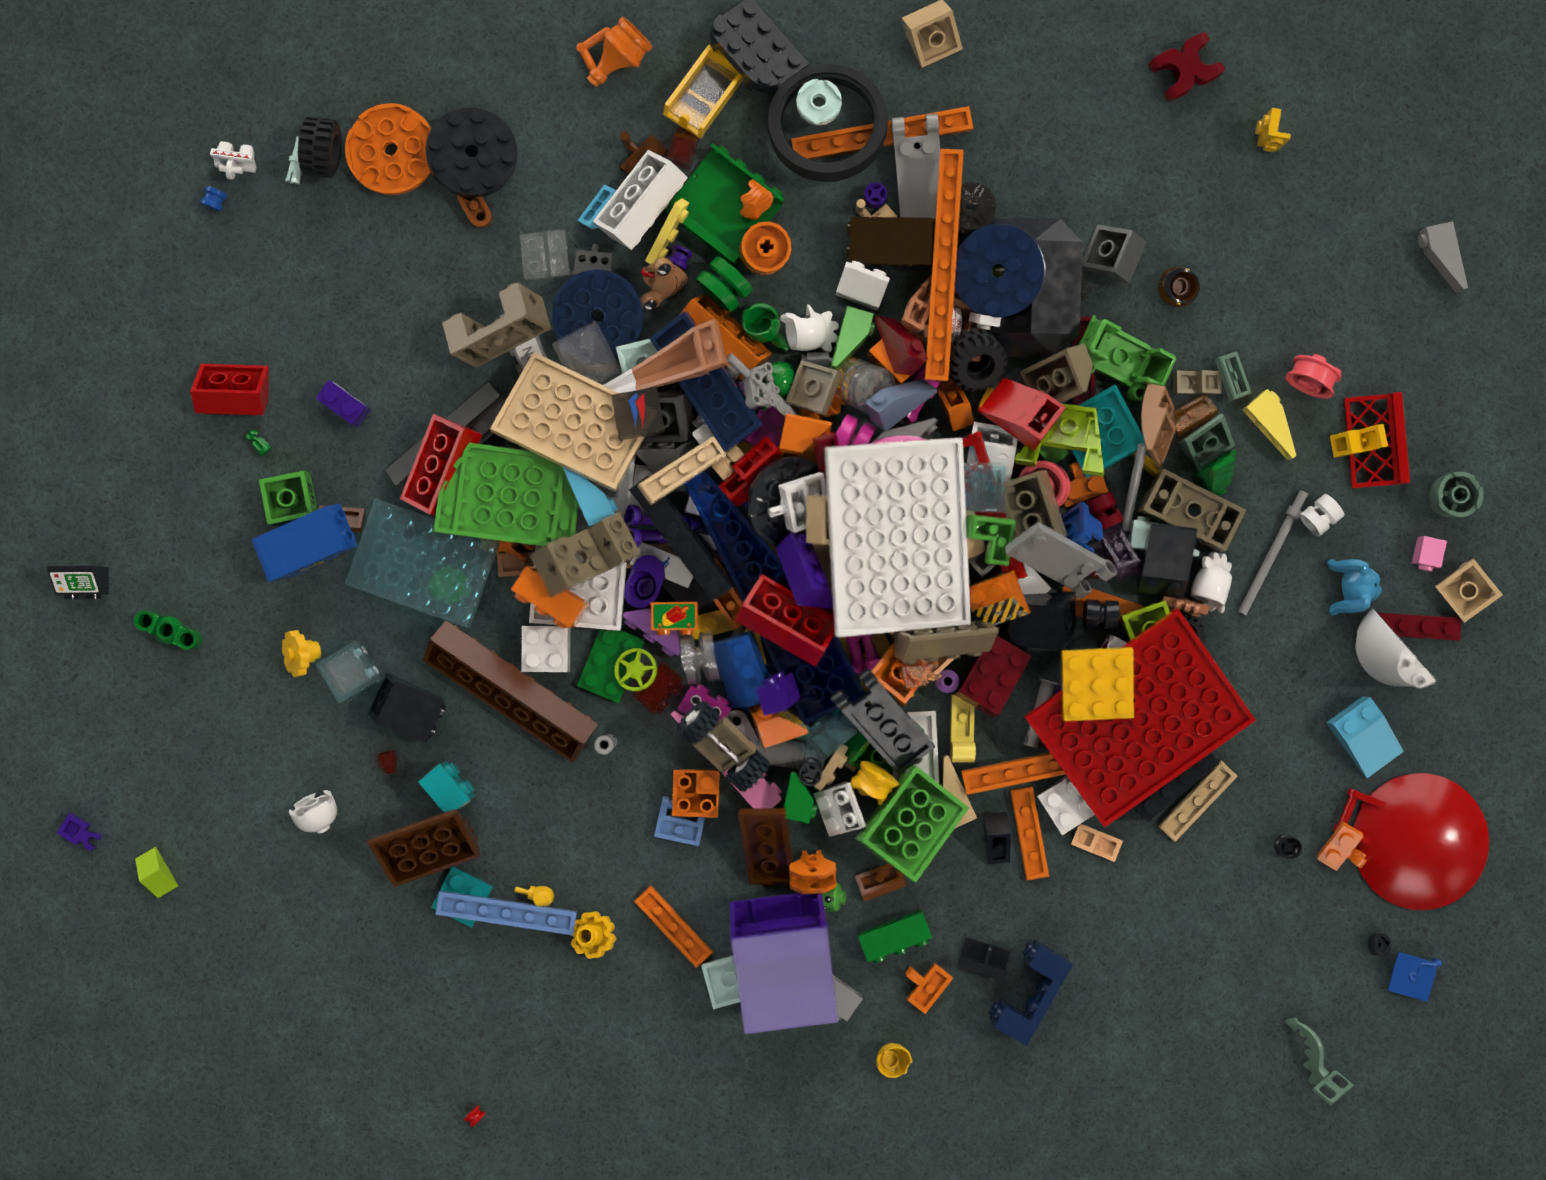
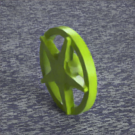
[615,648,657,691]

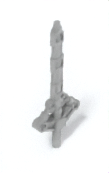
[726,353,801,417]

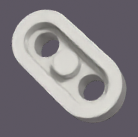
[726,710,758,747]

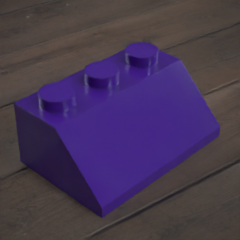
[776,532,833,609]

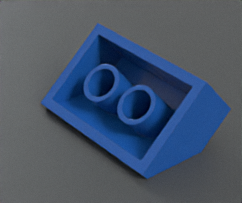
[709,630,770,708]

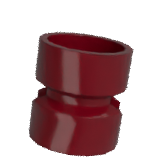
[1085,491,1124,530]

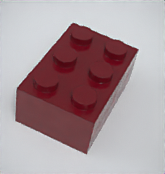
[954,636,1032,718]

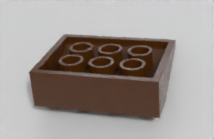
[367,809,481,887]

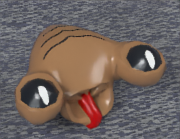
[640,258,689,311]

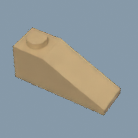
[941,754,977,828]

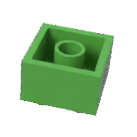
[259,471,318,526]

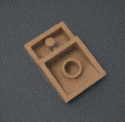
[1141,383,1176,469]

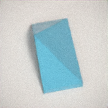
[577,185,616,229]

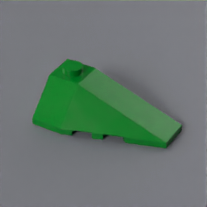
[1192,449,1237,497]

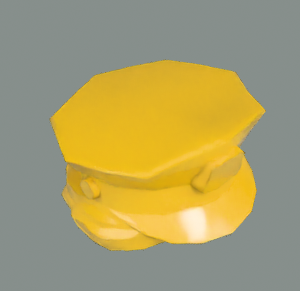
[851,761,900,805]

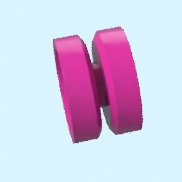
[836,414,877,446]

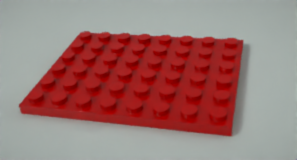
[1024,608,1256,828]

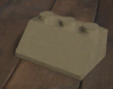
[1020,343,1093,403]
[997,470,1067,539]

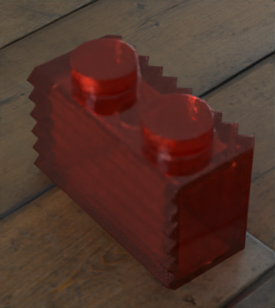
[633,662,685,714]

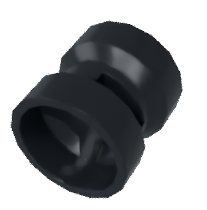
[799,757,822,786]
[1274,834,1302,859]

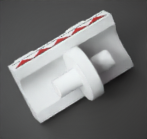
[210,141,256,179]

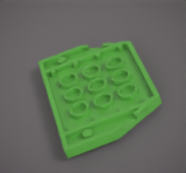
[434,443,579,546]

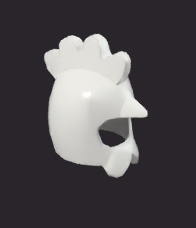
[780,304,839,352]
[1190,552,1232,613]

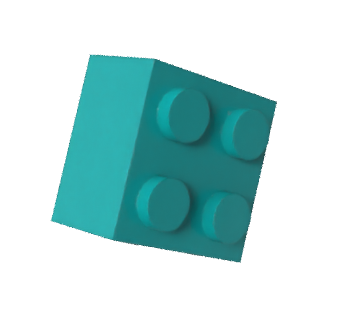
[418,761,476,813]

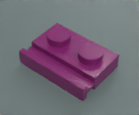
[743,406,786,447]

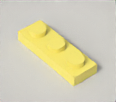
[645,198,689,264]

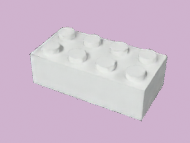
[593,150,688,250]

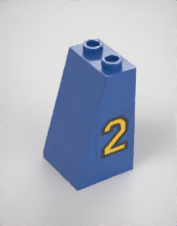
[252,504,357,582]

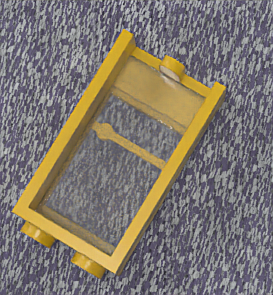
[663,44,744,139]

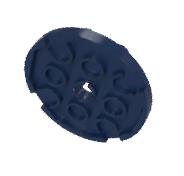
[955,224,1045,318]
[552,269,644,362]

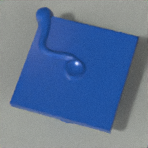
[1387,952,1442,1002]

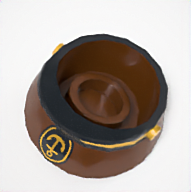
[1158,267,1200,307]

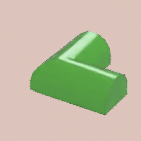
[966,515,1016,566]

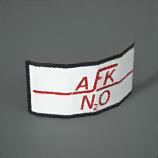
[951,307,963,342]

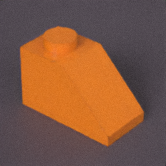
[937,378,974,431]

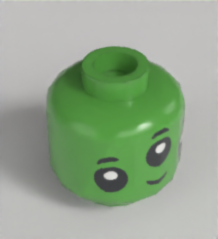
[822,882,846,912]

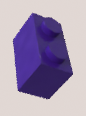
[316,380,371,428]
[755,671,801,716]

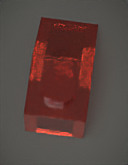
[668,125,700,170]

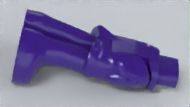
[624,505,701,547]

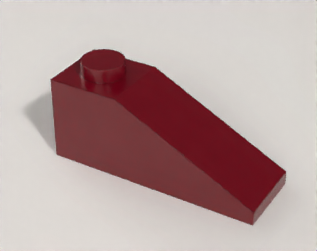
[874,316,927,376]

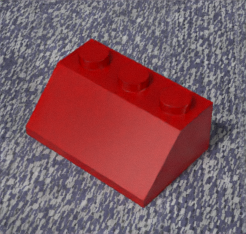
[190,364,269,416]

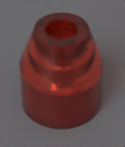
[377,750,397,774]

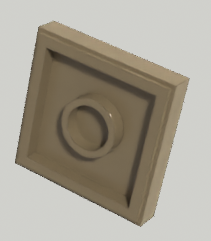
[786,360,842,416]

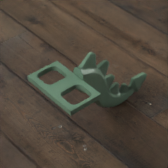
[1285,1018,1354,1105]

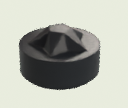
[1368,933,1391,956]

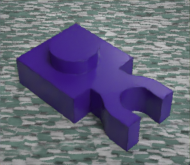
[57,813,103,851]

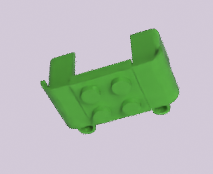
[1079,315,1176,401]

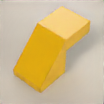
[1330,424,1388,458]

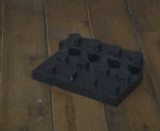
[710,0,809,94]

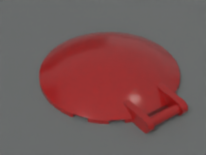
[1333,773,1489,910]

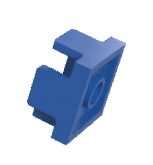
[1061,502,1103,554]

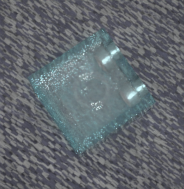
[316,641,384,704]

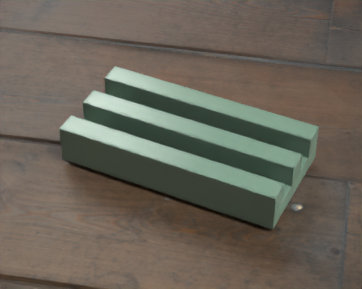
[1215,351,1252,401]

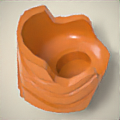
[740,179,774,221]

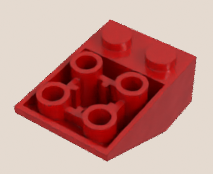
[978,378,1066,451]

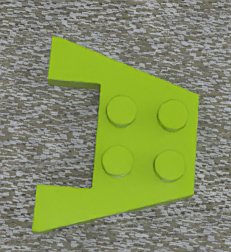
[1014,404,1104,477]

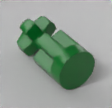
[245,430,272,456]

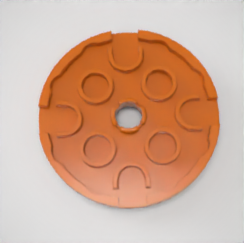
[345,103,431,196]

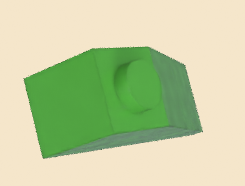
[830,306,875,370]

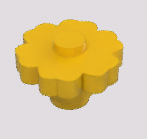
[282,630,321,677]
[571,911,616,959]

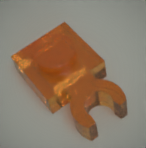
[898,662,942,690]

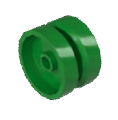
[695,256,753,314]

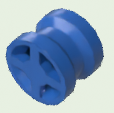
[199,186,228,212]

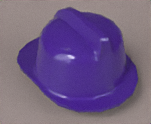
[624,555,665,608]

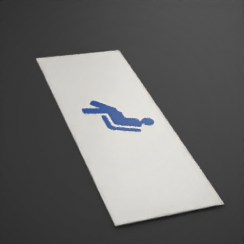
[630,542,693,588]

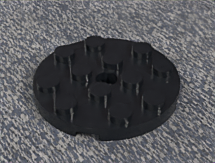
[426,108,518,198]
[747,456,819,546]

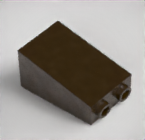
[846,217,936,266]

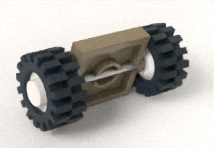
[676,701,769,792]

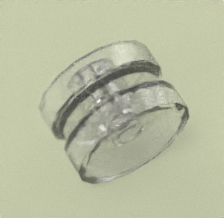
[679,630,720,685]

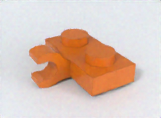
[1064,462,1108,507]
[1317,822,1367,871]
[905,962,953,1014]

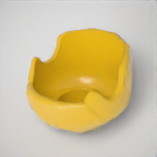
[875,1043,912,1078]

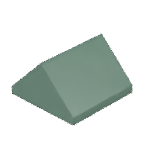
[1178,414,1235,471]

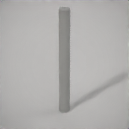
[1121,444,1147,531]

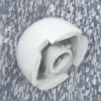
[289,790,337,833]

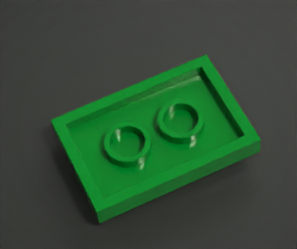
[577,629,645,703]

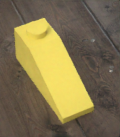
[1242,389,1296,460]

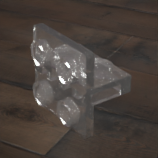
[520,230,570,282]

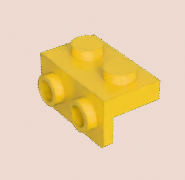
[1255,108,1291,152]

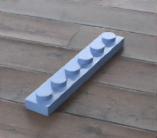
[436,890,577,935]

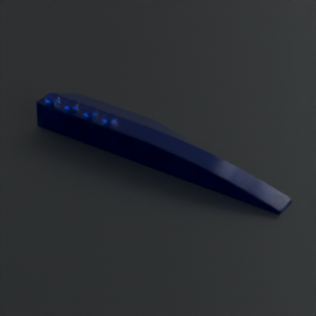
[684,471,865,725]

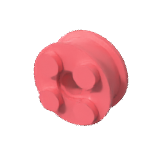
[1285,354,1341,399]
[1018,461,1070,508]

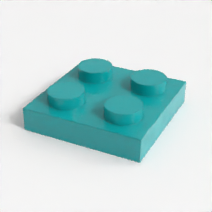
[431,866,494,928]

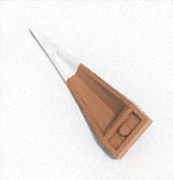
[603,319,727,395]

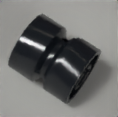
[1083,599,1120,630]

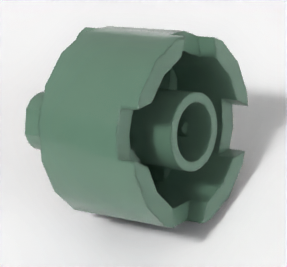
[1429,472,1484,519]

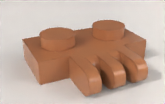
[1160,595,1210,617]

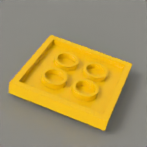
[1061,647,1134,721]

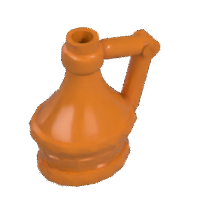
[576,16,652,87]

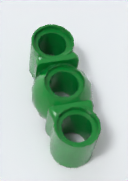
[134,611,203,650]

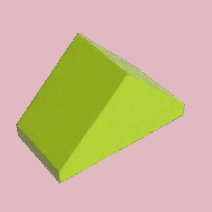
[135,847,178,898]

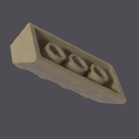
[894,620,998,664]

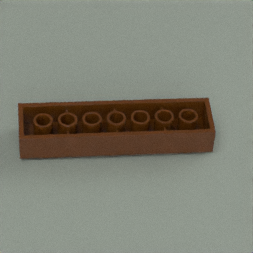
[423,621,598,763]

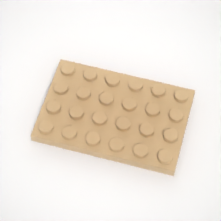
[490,352,657,492]

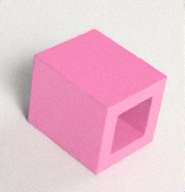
[1412,536,1447,572]

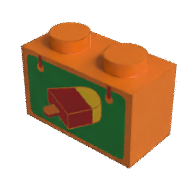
[651,602,698,635]

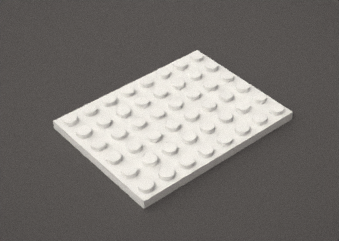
[825,438,971,637]

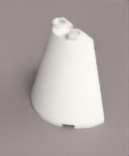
[1355,608,1436,688]

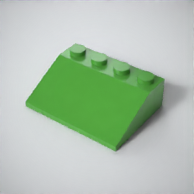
[855,765,969,883]

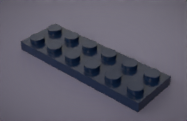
[650,311,763,452]

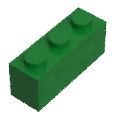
[857,909,932,964]

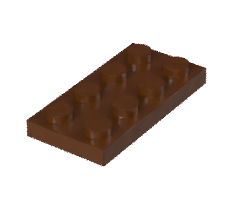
[738,808,793,885]

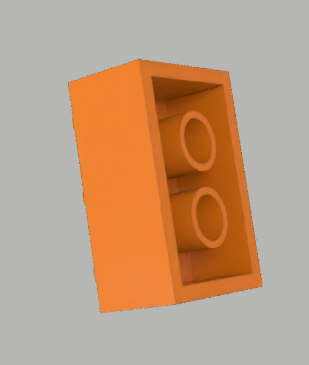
[511,566,590,629]

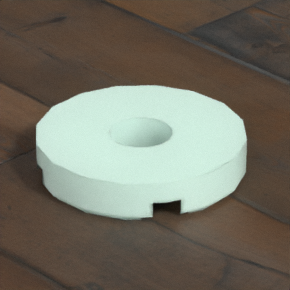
[796,79,842,125]

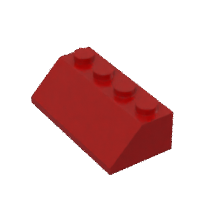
[400,414,483,516]
[735,574,835,667]

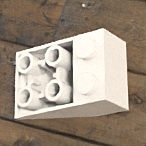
[966,422,1018,494]

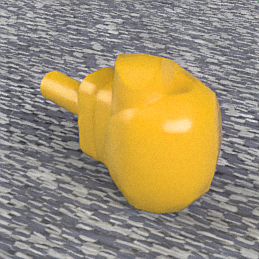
[514,885,554,907]

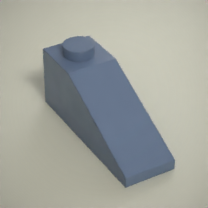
[865,379,937,432]

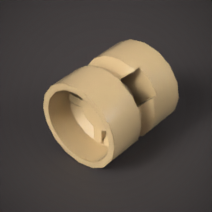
[711,446,744,481]

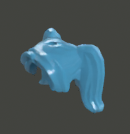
[1327,559,1382,615]

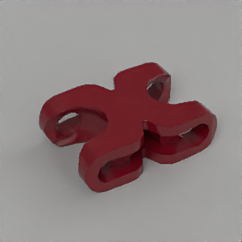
[1148,32,1226,102]

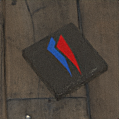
[611,387,665,441]

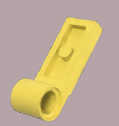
[950,694,976,763]

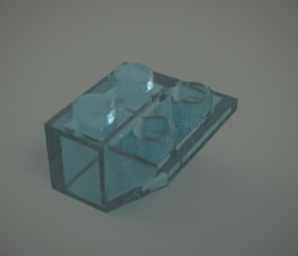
[963,462,1007,512]

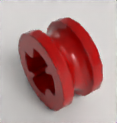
[463,1105,486,1128]

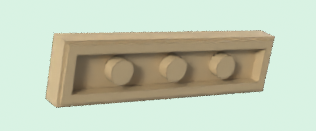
[638,436,727,505]
[1157,760,1237,842]

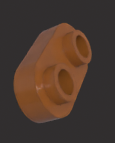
[457,195,492,228]

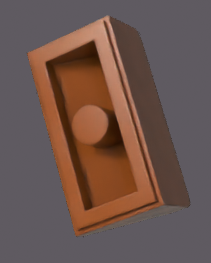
[855,864,907,901]

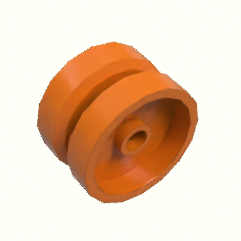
[739,222,792,276]

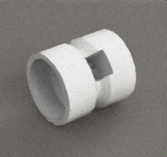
[1300,494,1344,537]

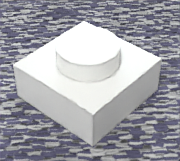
[969,312,1001,330]

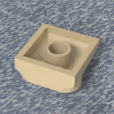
[1435,558,1503,623]

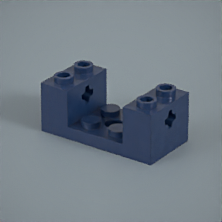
[989,939,1073,1046]

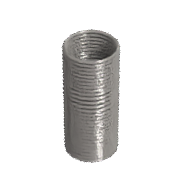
[756,737,826,771]

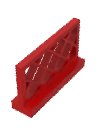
[1344,392,1410,489]

